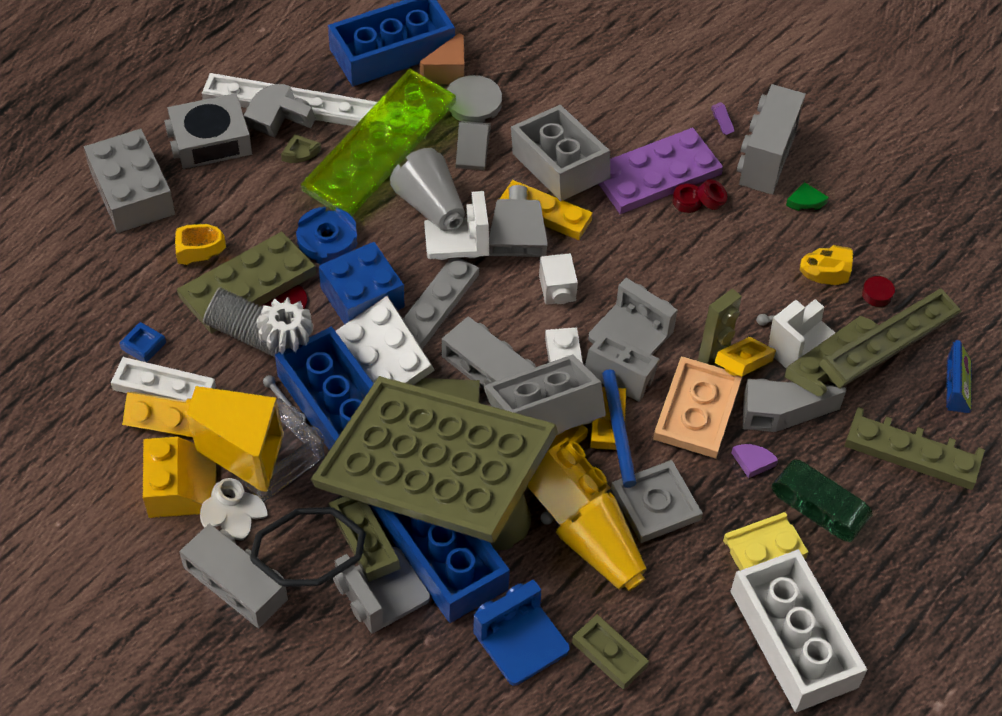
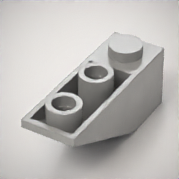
[743,379,846,432]

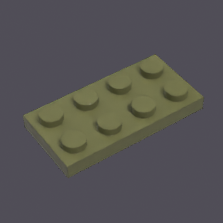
[177,232,317,334]

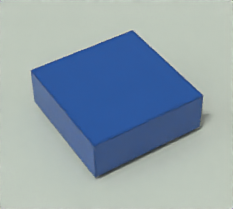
[120,322,166,363]

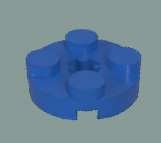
[296,207,357,265]

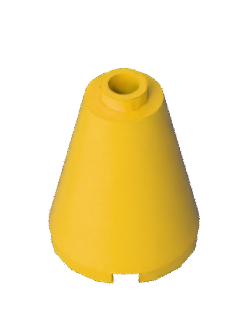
[556,492,647,591]

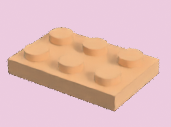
[653,356,742,459]

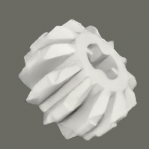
[257,297,313,354]

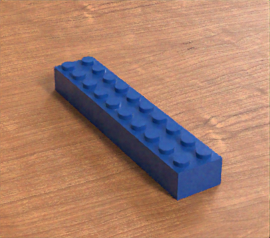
[275,326,510,624]

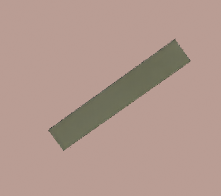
[819,288,961,389]

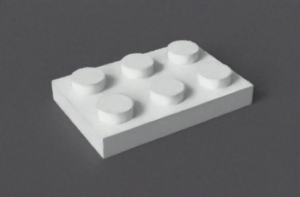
[336,296,435,385]

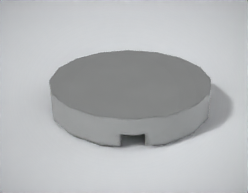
[445,75,502,123]

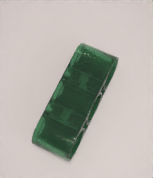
[772,459,872,542]

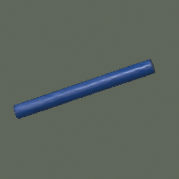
[602,369,637,488]

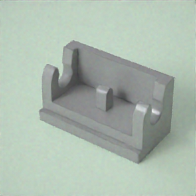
[585,332,660,402]

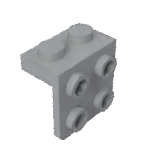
[588,278,678,355]
[333,547,430,634]

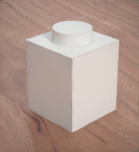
[539,253,578,305]

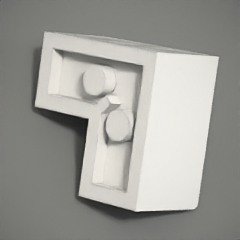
[768,299,835,368]

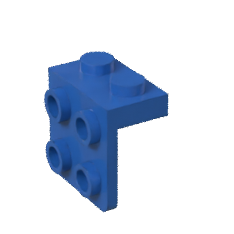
[473,579,569,686]

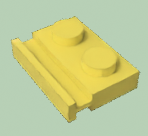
[723,512,808,570]

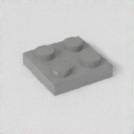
[611,460,703,543]

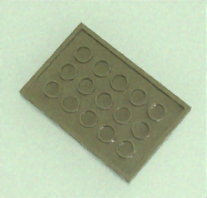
[311,376,558,543]

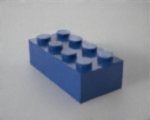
[328,0,455,87]

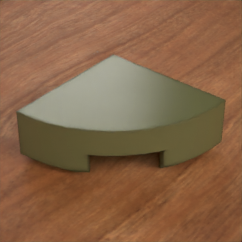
[281,134,321,163]

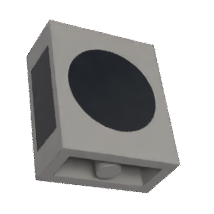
[164,93,252,169]

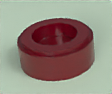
[697,179,728,210]
[672,184,702,213]
[862,276,895,307]

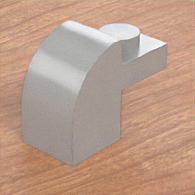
[244,84,316,138]

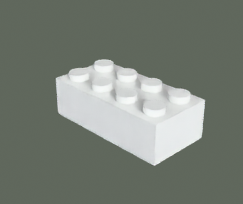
[730,549,867,713]

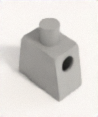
[489,185,547,257]

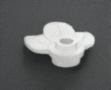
[200,478,267,541]

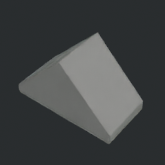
[456,121,491,171]

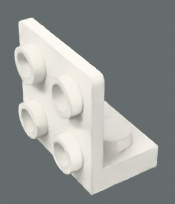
[424,191,489,260]

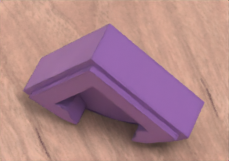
[711,102,735,135]
[731,444,778,478]

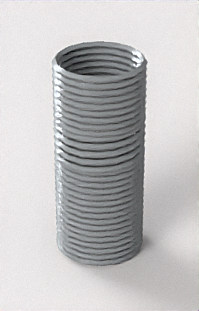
[203,287,287,357]

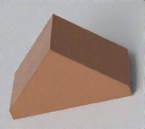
[420,33,464,85]

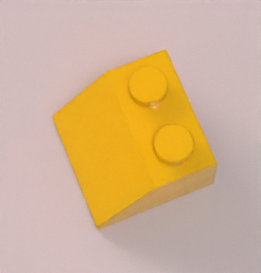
[143,437,217,518]

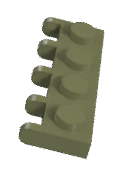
[785,316,878,396]
[844,407,985,490]

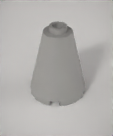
[390,148,465,231]

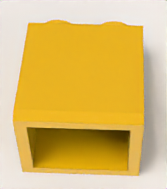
[184,386,284,492]

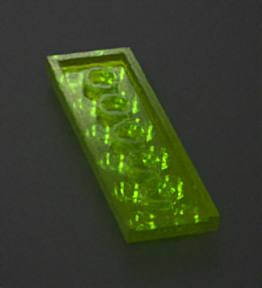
[301,68,456,216]

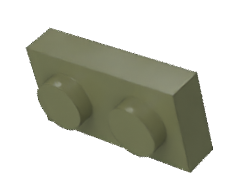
[572,614,649,690]

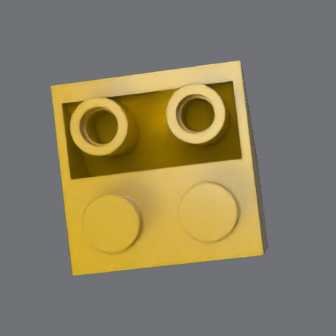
[527,437,610,525]

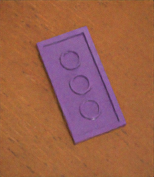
[599,128,723,214]

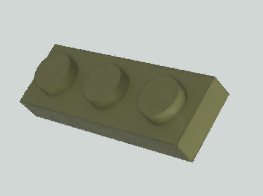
[698,288,742,365]
[329,496,401,582]

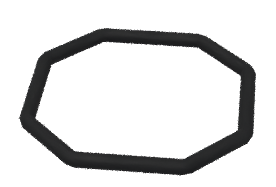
[250,507,366,587]

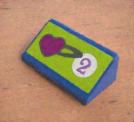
[946,340,971,413]

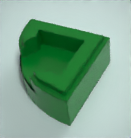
[786,182,829,210]

